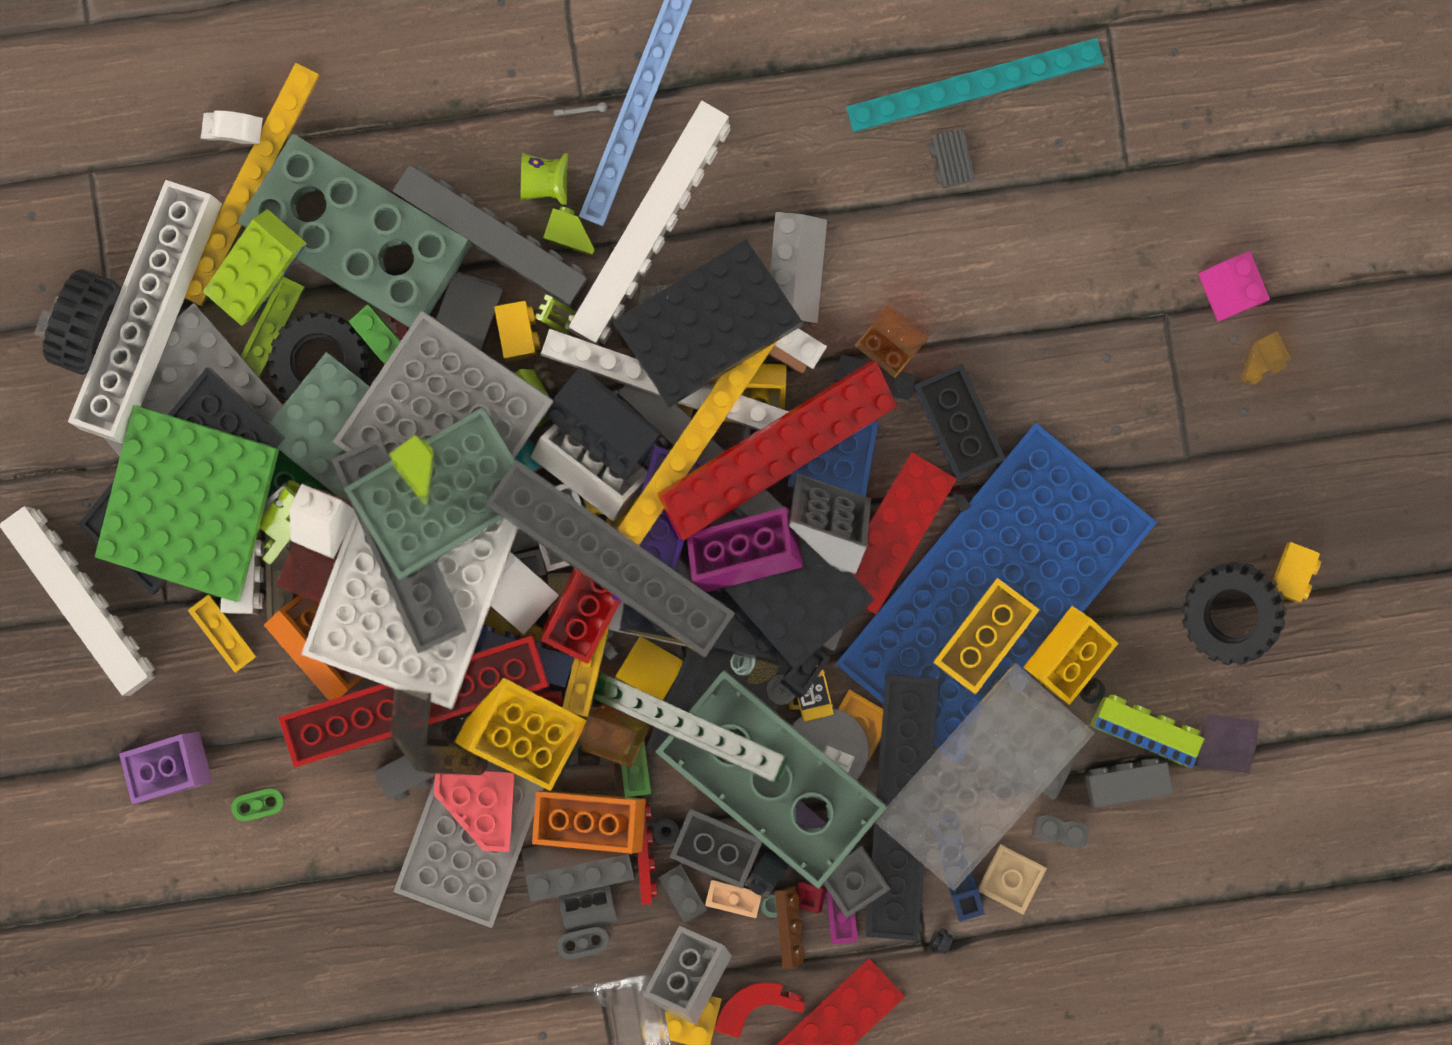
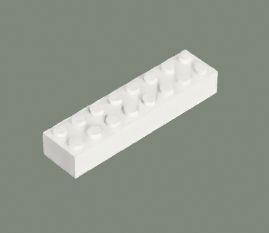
[0,506,155,696]

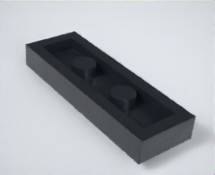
[834,354,916,401]

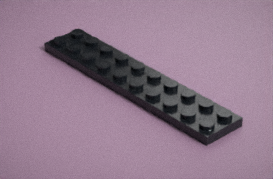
[866,674,939,941]

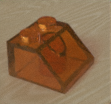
[579,704,650,767]

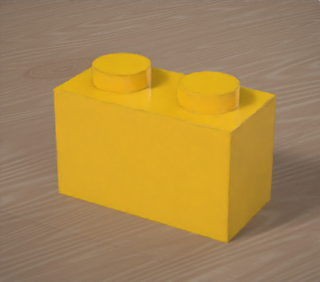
[1273,542,1321,603]

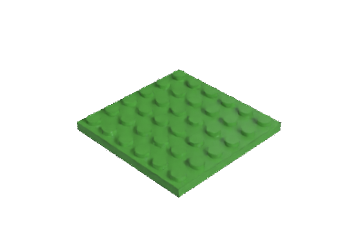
[95,405,279,602]

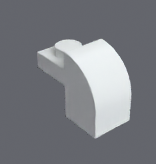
[201,111,262,144]

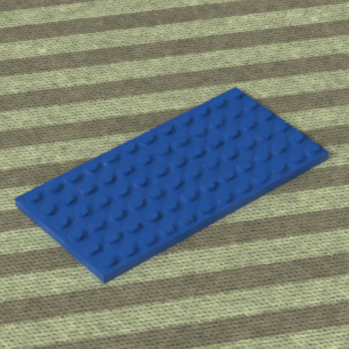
[836,423,1157,765]

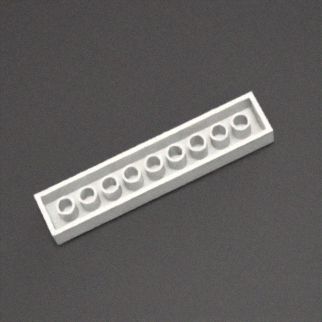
[569,101,731,346]
[68,180,222,444]

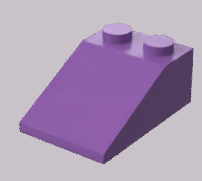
[119,732,212,804]

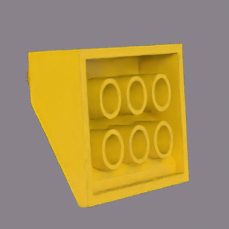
[455,678,587,791]

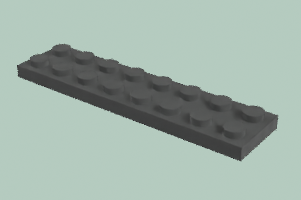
[332,437,468,654]

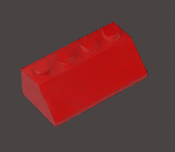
[539,567,621,664]

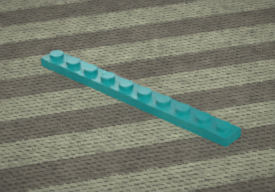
[846,38,1104,133]

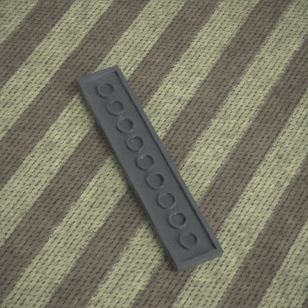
[485,460,735,658]

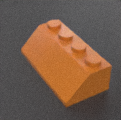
[264,587,365,701]

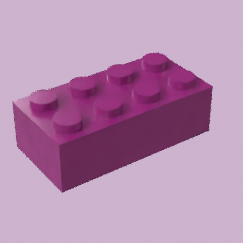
[687,507,803,592]

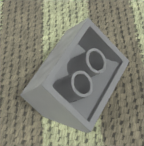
[643,926,732,1025]

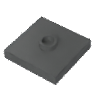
[823,845,891,919]

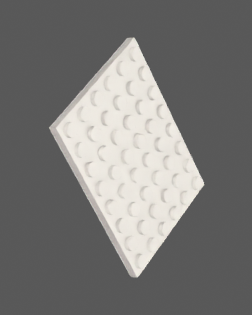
[301,515,519,709]

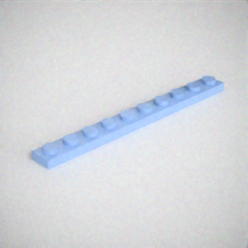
[579,0,693,227]

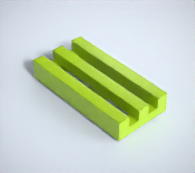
[535,294,577,335]

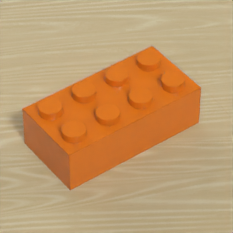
[532,790,646,853]

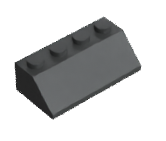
[521,845,635,902]

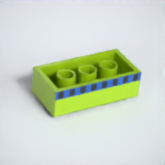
[203,209,307,326]
[1090,695,1205,768]

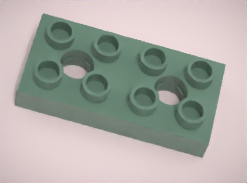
[238,134,473,328]
[656,670,887,889]

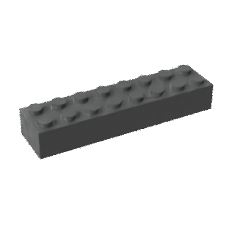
[393,165,588,309]

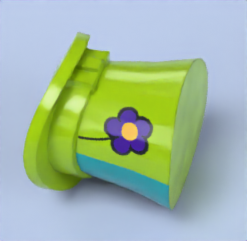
[521,153,568,205]

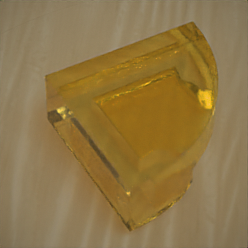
[747,659,780,684]

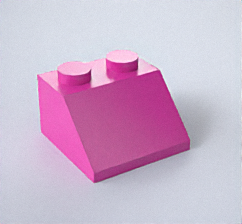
[1198,251,1270,322]

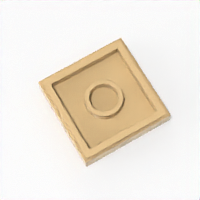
[977,844,1047,915]

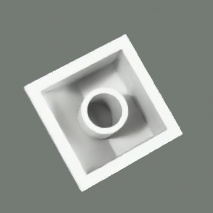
[290,484,356,559]

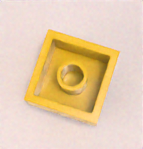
[494,301,541,363]

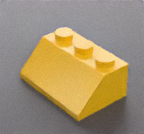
[709,364,786,423]

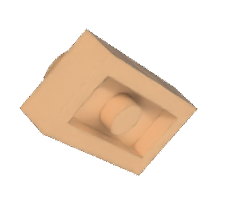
[705,880,762,918]

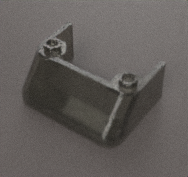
[390,688,488,775]

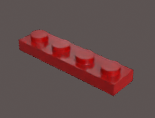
[638,798,657,905]

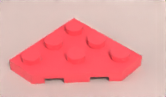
[434,768,515,852]

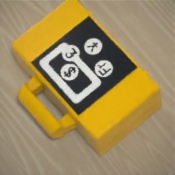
[788,665,834,722]

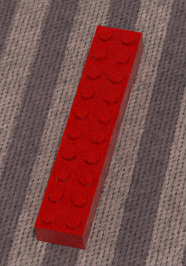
[278,636,550,768]

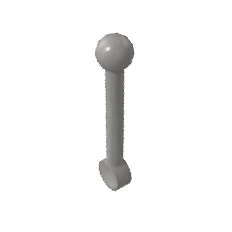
[553,102,608,117]

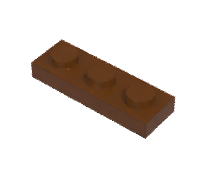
[775,886,805,969]

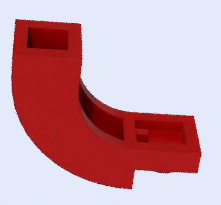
[714,981,805,1038]

